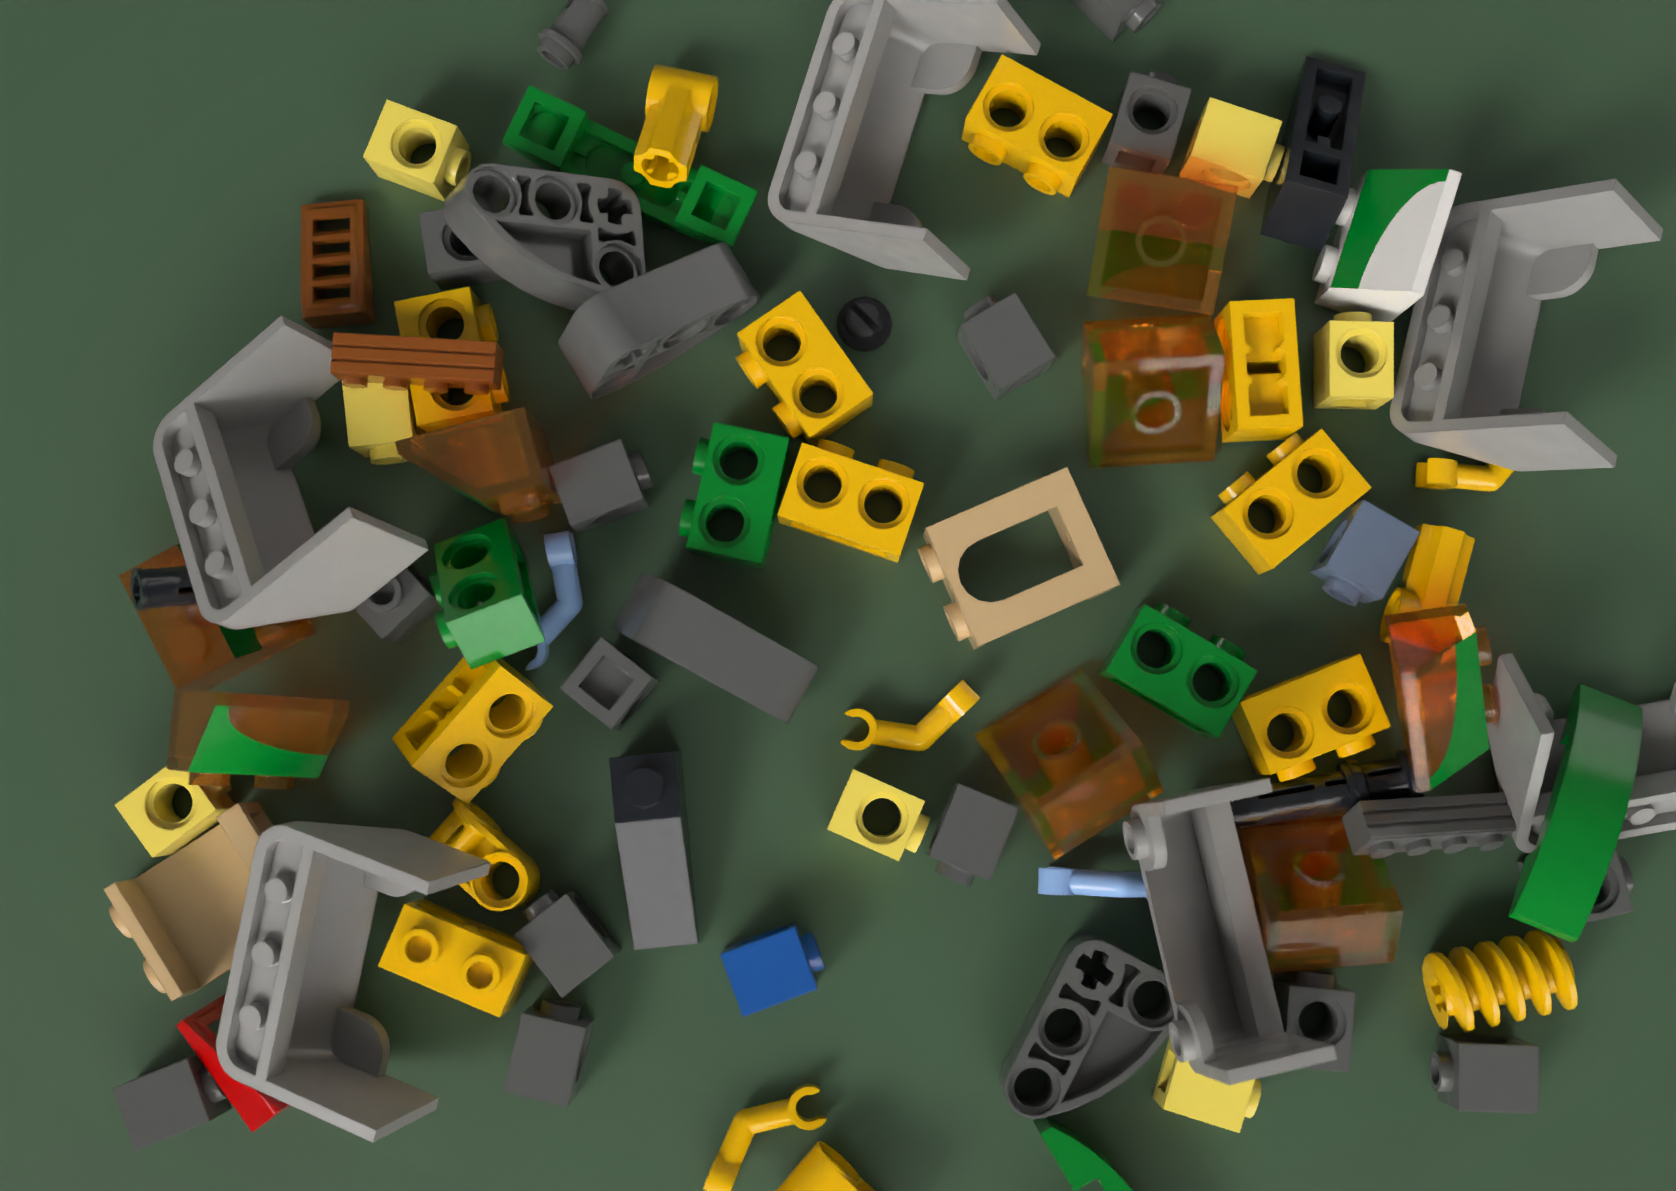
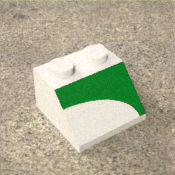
[1312,169,1462,322]

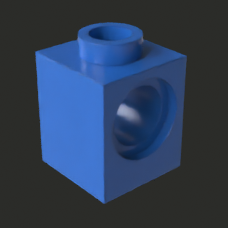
[720,921,825,1017]

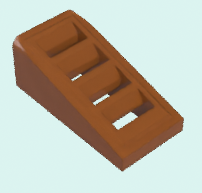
[301,199,376,329]

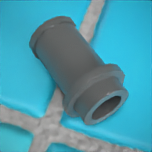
[537,0,609,71]

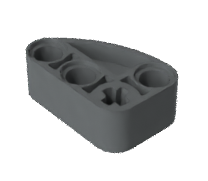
[443,163,645,311]
[557,242,760,399]
[612,572,819,724]
[999,934,1176,1119]

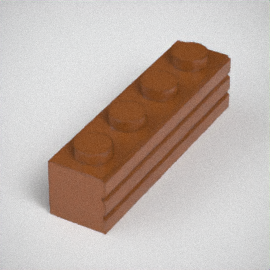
[330,332,504,396]

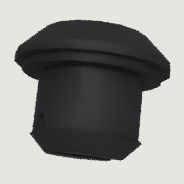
[836,296,892,352]

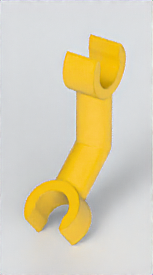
[1415,458,1514,492]
[840,680,980,751]
[703,1084,827,1191]

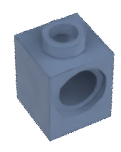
[1310,500,1420,606]

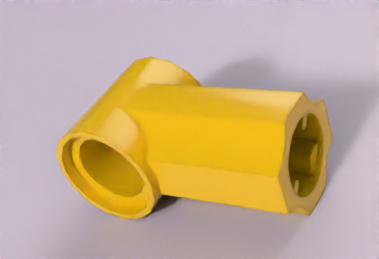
[634,64,719,188]
[1379,523,1475,660]

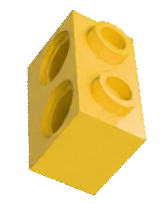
[961,54,1113,198]
[394,287,510,437]
[735,290,873,446]
[1214,298,1303,443]
[1211,428,1372,575]
[777,439,924,563]
[1232,654,1391,782]
[392,657,554,805]
[378,898,533,1018]

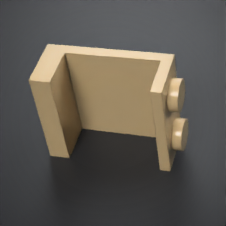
[103,802,273,1001]

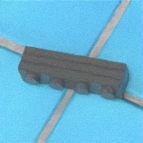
[1342,792,1516,859]

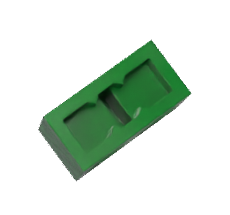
[679,422,791,569]
[429,517,545,669]
[1097,602,1258,739]

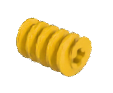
[1422,930,1578,1033]

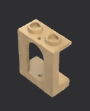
[918,467,1120,650]

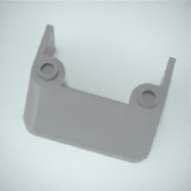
[768,0,1041,281]
[1390,178,1663,471]
[153,315,429,630]
[1486,653,1676,853]
[1123,778,1337,1085]
[216,821,491,1143]

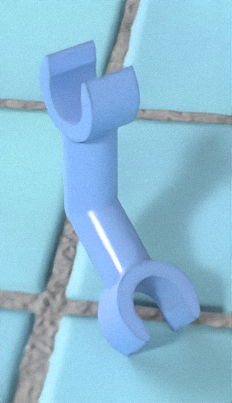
[526,530,583,671]
[1038,867,1148,900]

